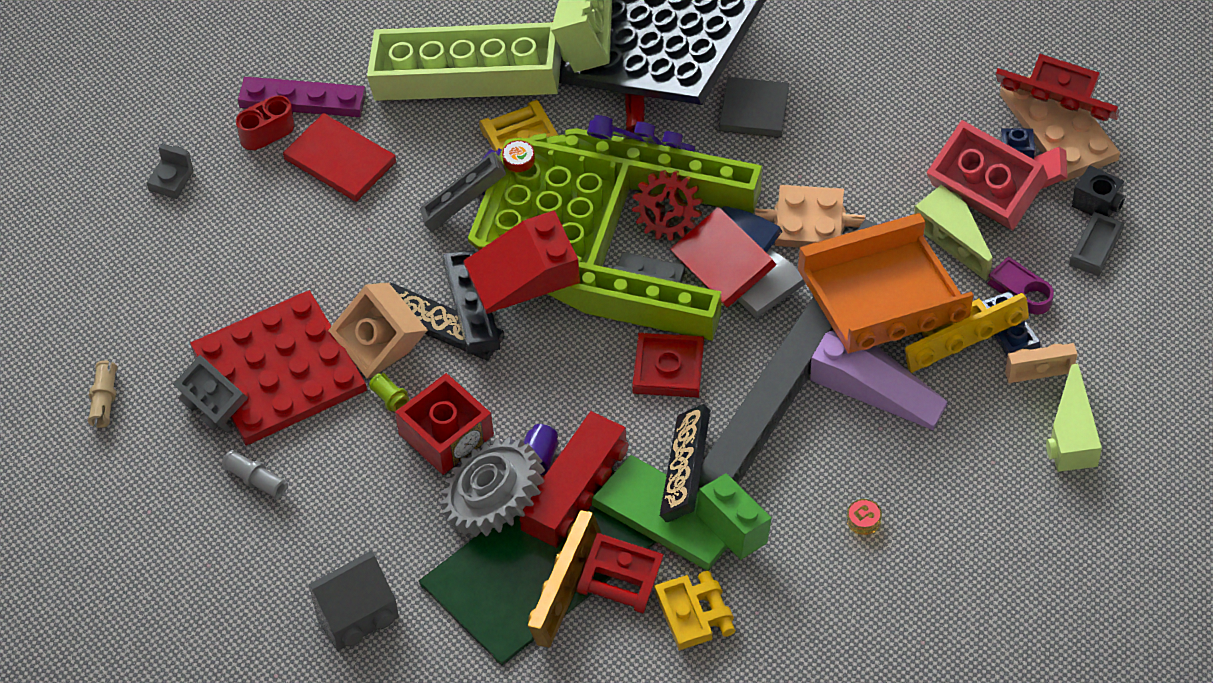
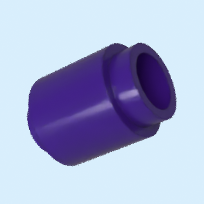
[523,424,559,475]

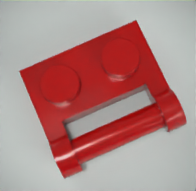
[577,533,664,614]

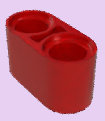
[236,95,295,150]

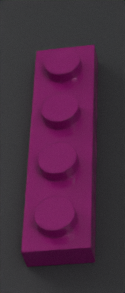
[238,76,366,118]

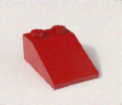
[464,210,580,314]

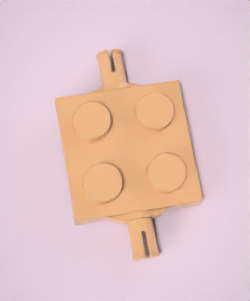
[755,185,865,248]

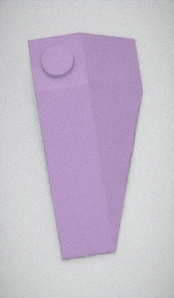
[810,330,947,430]

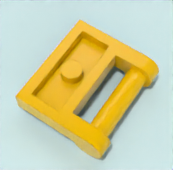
[479,99,558,151]

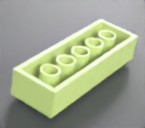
[367,22,562,101]

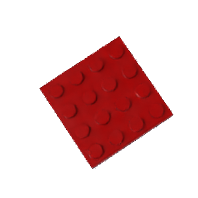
[190,290,367,446]

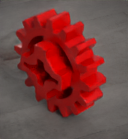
[632,170,703,241]

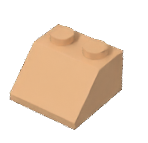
[328,283,428,379]

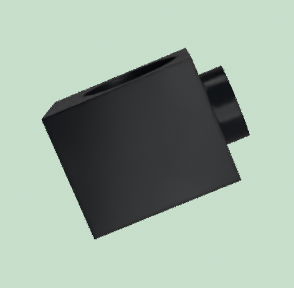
[1071,165,1126,217]

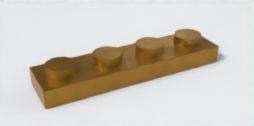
[528,510,601,648]

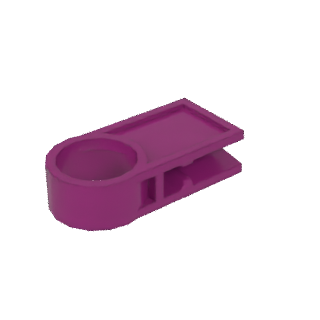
[987,256,1054,315]

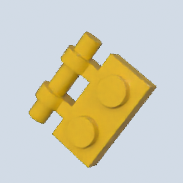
[654,571,736,651]

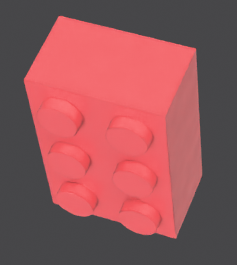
[926,120,1048,231]

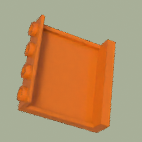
[798,213,974,354]

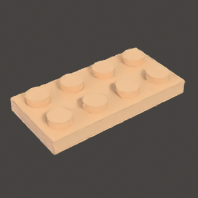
[1000,75,1120,183]

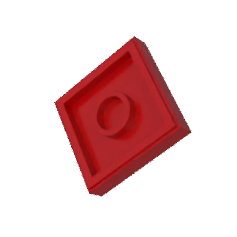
[632,332,704,398]

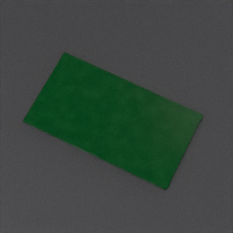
[419,468,657,666]

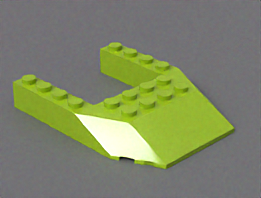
[468,128,762,341]

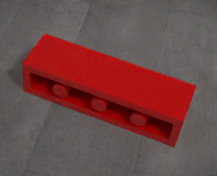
[520,411,629,548]

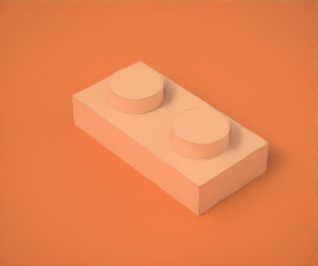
[1005,343,1077,383]

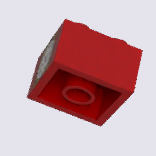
[395,373,494,475]

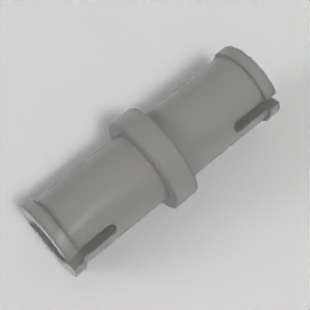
[222,450,288,500]

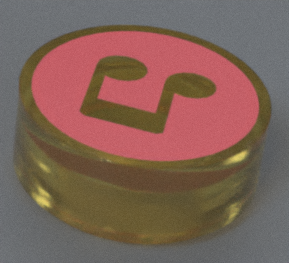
[847,499,882,535]

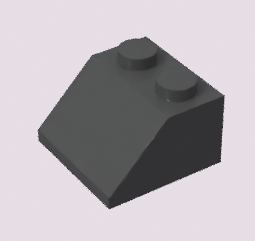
[309,551,399,651]

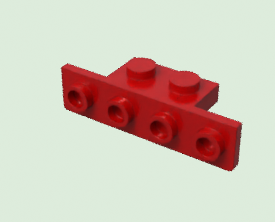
[995,53,1119,121]

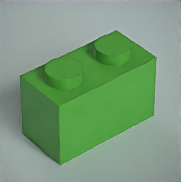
[696,473,772,560]

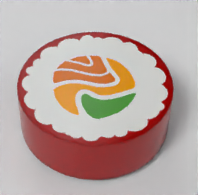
[502,140,535,172]

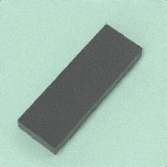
[420,152,506,232]

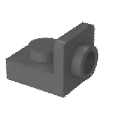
[147,144,194,199]

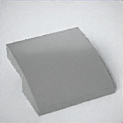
[733,249,806,319]

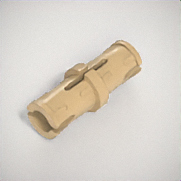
[88,360,117,428]

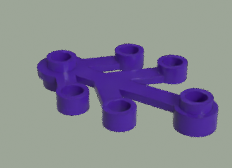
[587,115,695,152]

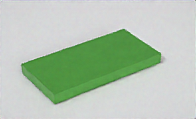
[592,455,728,571]

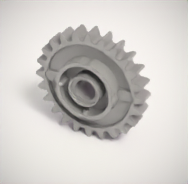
[440,437,545,537]

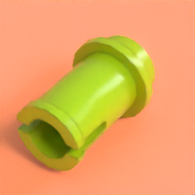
[369,373,410,412]

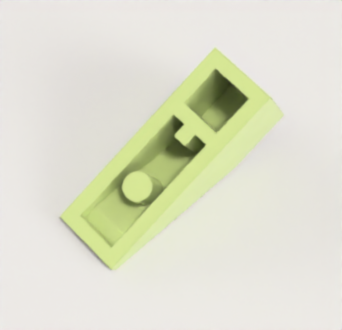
[914,184,993,281]
[1046,364,1102,472]

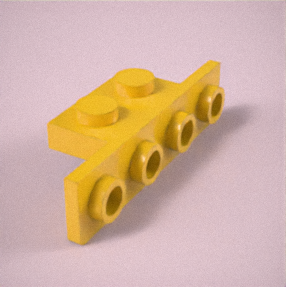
[905,293,1029,373]

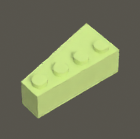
[551,0,612,72]

